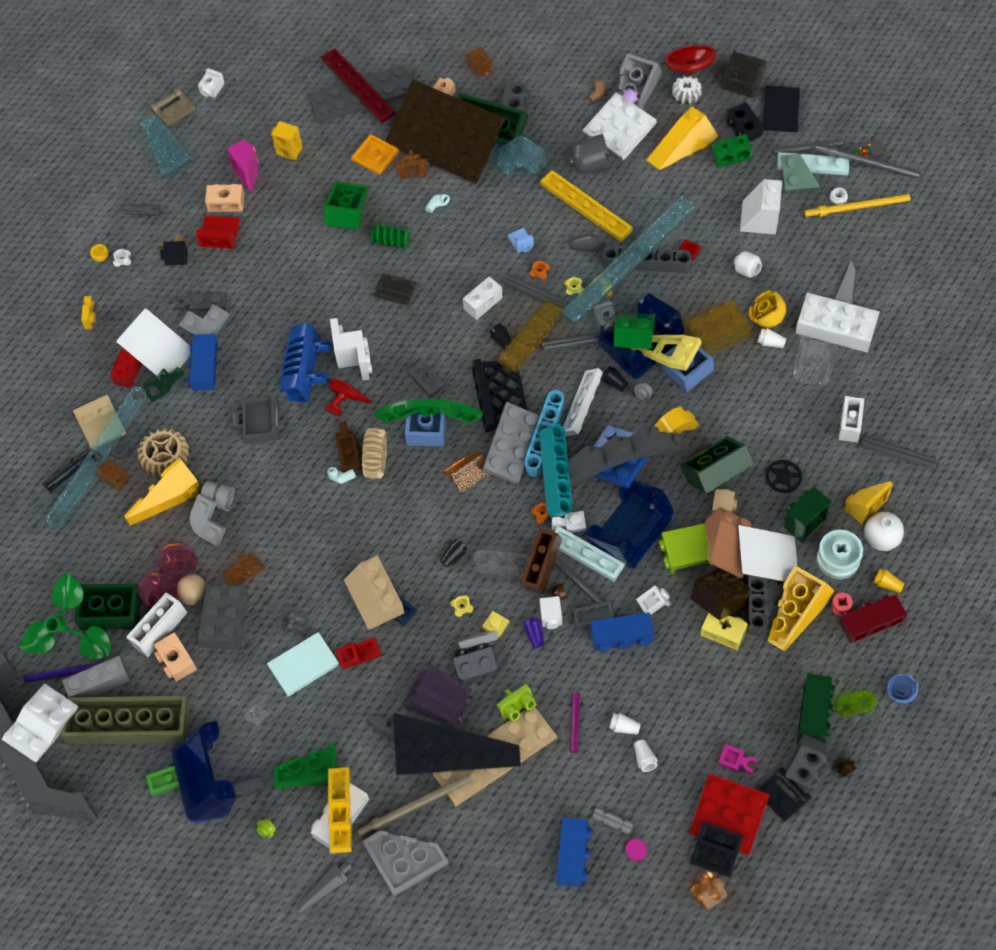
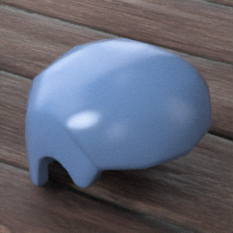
[887,674,919,705]

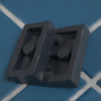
[690,822,743,878]

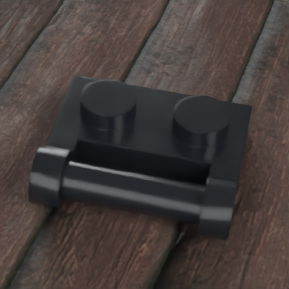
[757,767,812,822]

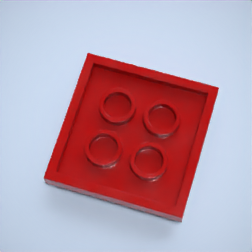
[689,773,769,855]

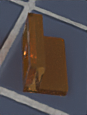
[444,451,490,493]

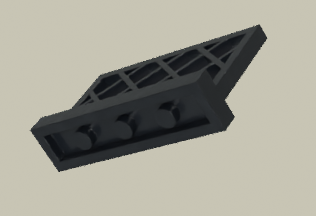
[471,359,528,433]

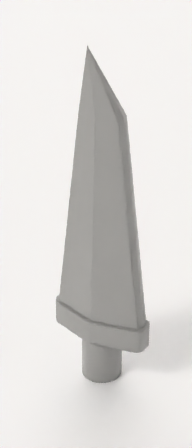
[834,261,855,304]

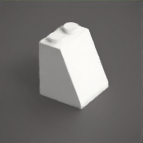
[740,179,782,235]

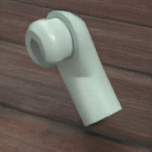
[425,194,450,213]
[327,467,357,484]

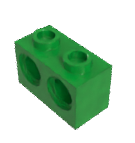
[711,134,752,168]

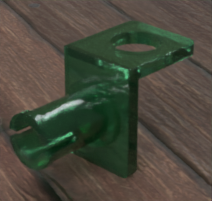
[142,367,184,402]

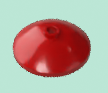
[665,45,717,74]

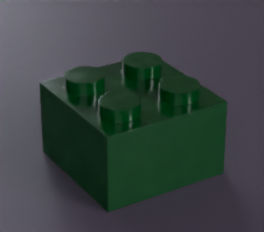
[784,487,832,542]

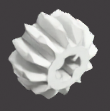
[672,75,701,105]

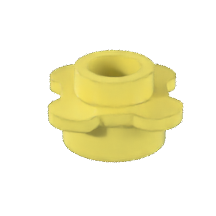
[564,277,584,295]
[451,595,473,617]

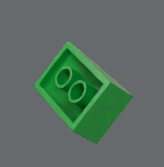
[324,181,369,230]
[614,312,656,349]

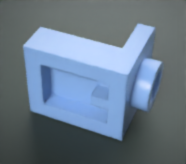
[508,227,534,253]

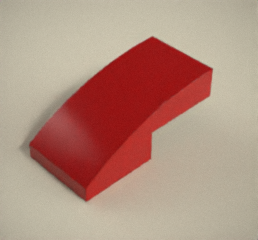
[336,637,382,669]

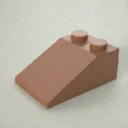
[705,507,752,578]

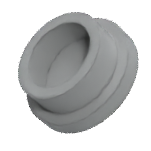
[634,383,652,401]

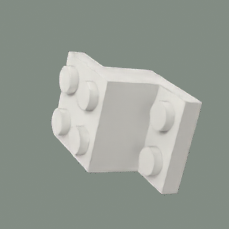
[330,318,372,381]
[2,684,79,762]

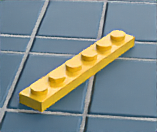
[540,170,633,242]

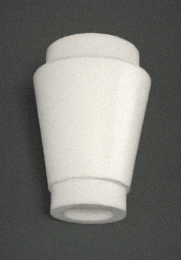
[757,328,786,348]
[609,713,641,735]
[634,740,658,772]

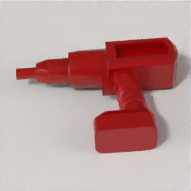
[325,378,373,417]

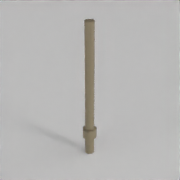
[357,774,473,836]

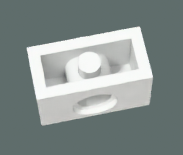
[463,277,503,320]
[839,396,864,443]

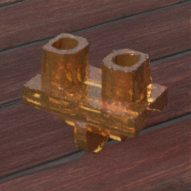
[396,150,429,179]

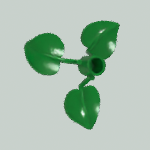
[19,573,111,660]

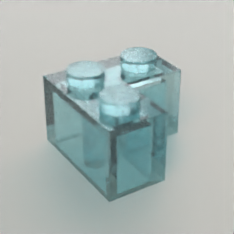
[496,135,546,174]

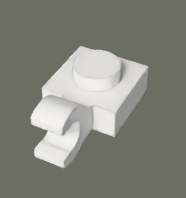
[551,511,586,533]

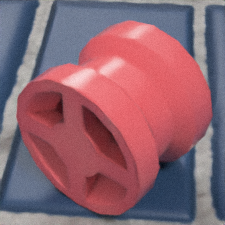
[831,593,853,616]

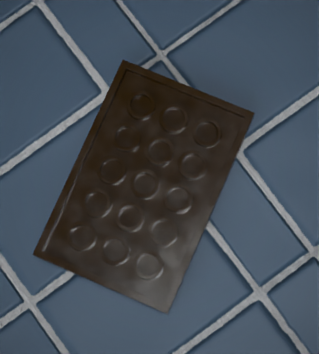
[385,79,505,184]

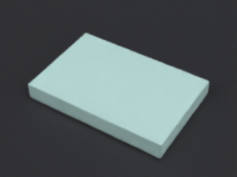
[267,632,339,696]

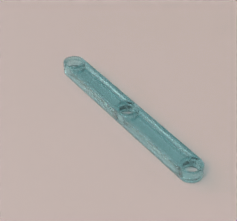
[46,387,146,529]

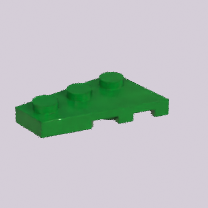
[274,742,337,789]

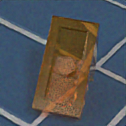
[222,553,265,586]

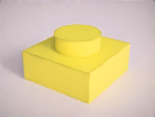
[482,611,510,638]

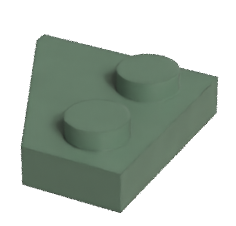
[781,154,819,191]

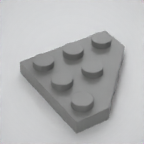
[362,831,449,896]

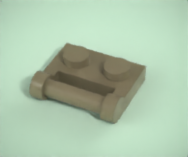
[149,88,195,127]

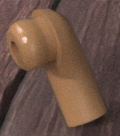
[588,80,606,103]

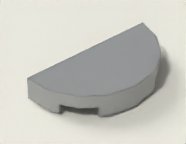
[459,631,499,649]

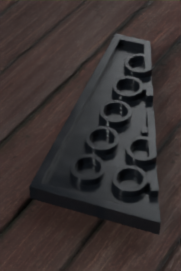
[393,713,521,776]

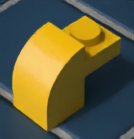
[654,407,699,434]

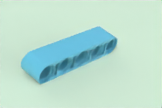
[525,390,564,477]

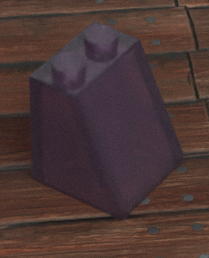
[401,665,473,727]

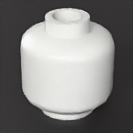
[734,251,762,278]

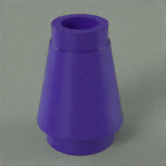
[523,617,545,649]

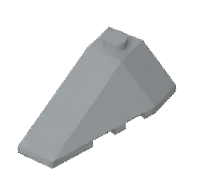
[618,54,662,109]

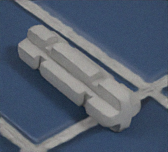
[593,807,633,834]

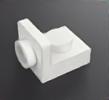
[636,586,671,615]

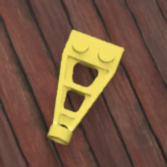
[631,335,701,371]

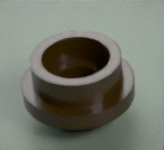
[837,759,857,777]

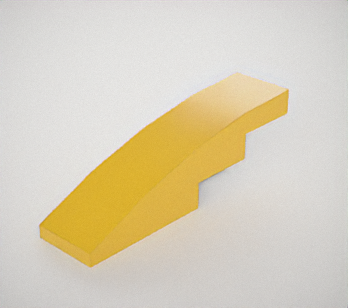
[328,767,352,853]

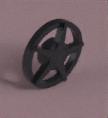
[766,460,802,493]

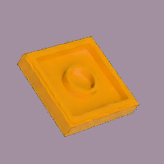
[351,134,399,175]

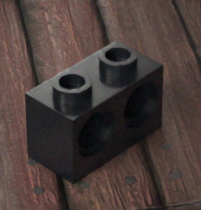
[726,102,764,142]

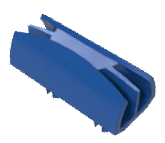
[280,323,333,403]

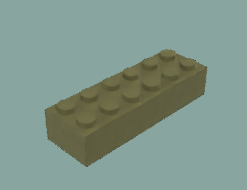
[61,696,190,744]

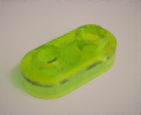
[835,690,876,718]

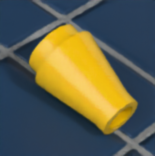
[873,569,905,593]

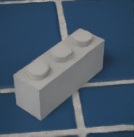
[62,656,130,698]

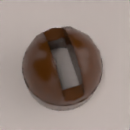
[552,583,568,601]

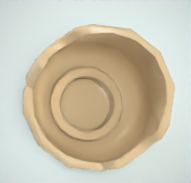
[176,574,206,605]

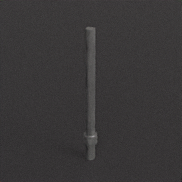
[815,143,920,179]

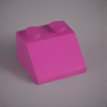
[227,139,259,192]

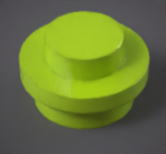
[257,818,276,839]

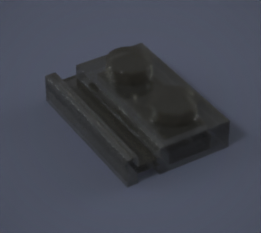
[373,273,417,306]

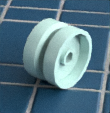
[817,529,863,580]

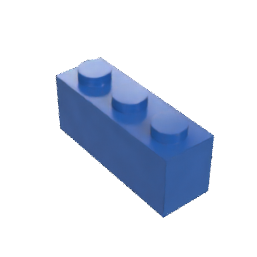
[188,334,218,391]
[590,612,654,652]
[556,818,592,888]

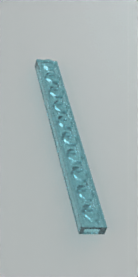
[561,196,695,326]

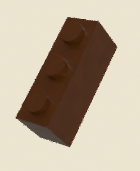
[520,528,562,594]

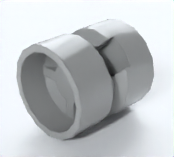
[201,481,235,511]

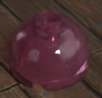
[157,541,198,581]
[137,571,177,609]

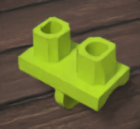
[496,684,536,722]

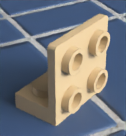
[73,395,126,449]

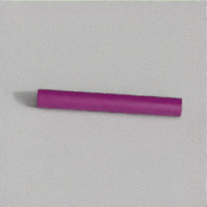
[570,692,580,753]

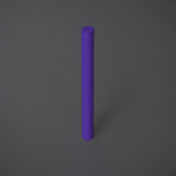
[23,662,103,683]

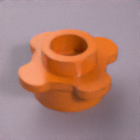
[530,261,550,280]
[531,503,552,524]

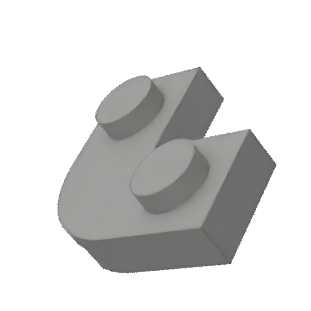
[179,304,229,335]
[190,493,226,546]

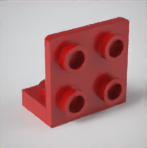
[196,215,240,249]

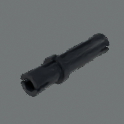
[43,448,95,492]

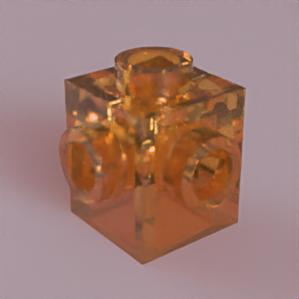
[689,872,728,911]

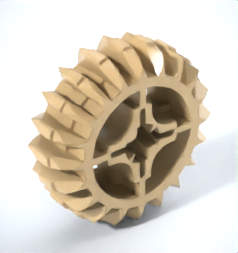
[137,427,189,476]
[362,427,387,479]

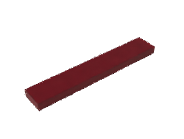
[321,48,395,124]

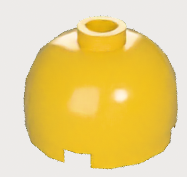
[749,290,787,328]

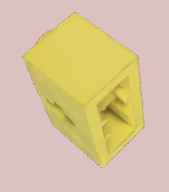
[700,613,748,651]

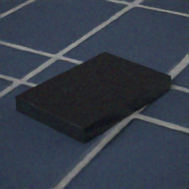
[763,85,800,133]

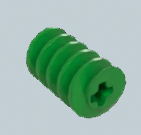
[371,222,410,250]

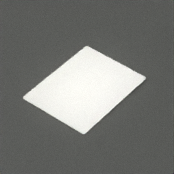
[117,308,191,383]
[738,525,797,581]

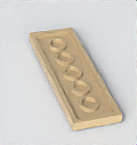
[432,707,557,807]

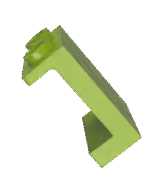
[658,523,714,575]

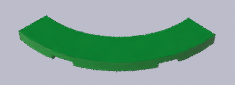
[374,399,482,424]

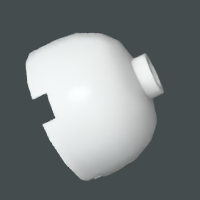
[864,512,904,551]

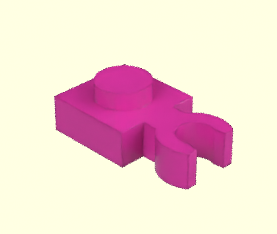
[718,744,757,774]

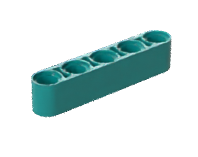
[540,423,572,518]

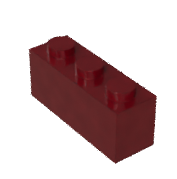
[840,594,907,644]

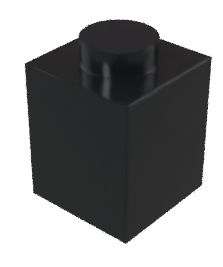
[160,241,188,266]

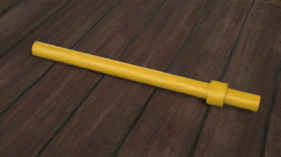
[804,194,910,217]

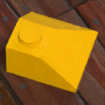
[844,481,893,525]

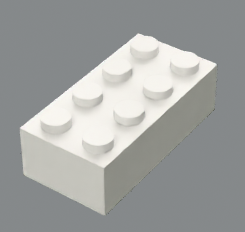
[795,293,879,353]

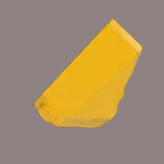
[124,458,201,526]

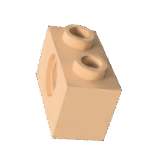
[205,184,244,212]
[154,632,197,682]

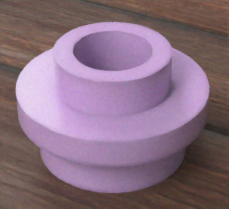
[622,88,639,104]

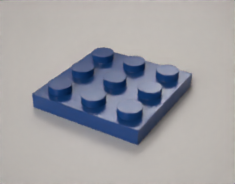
[593,425,648,488]

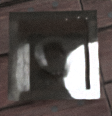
[721,52,766,99]

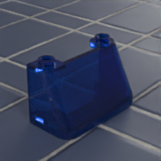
[597,293,685,379]
[584,480,674,568]
[172,721,236,822]

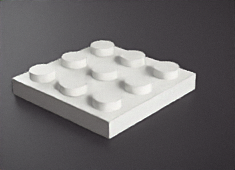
[583,92,657,160]

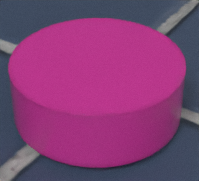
[626,839,647,861]

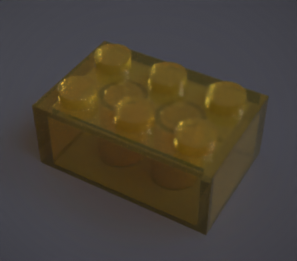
[683,299,752,356]

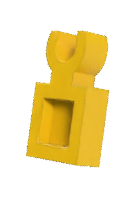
[81,296,96,329]

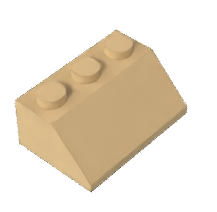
[344,555,404,630]

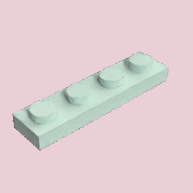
[777,152,849,175]
[554,526,625,582]

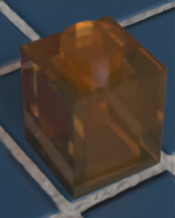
[466,47,492,77]
[97,459,130,492]

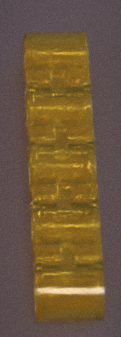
[499,300,564,372]

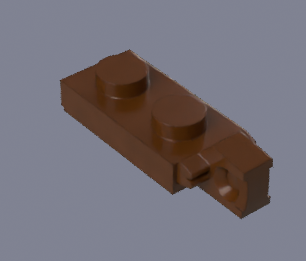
[336,421,361,473]

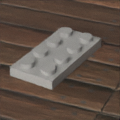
[482,402,540,484]

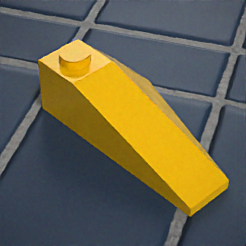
[646,107,718,170]
[768,566,835,652]

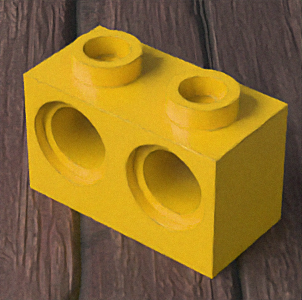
[271,121,303,160]

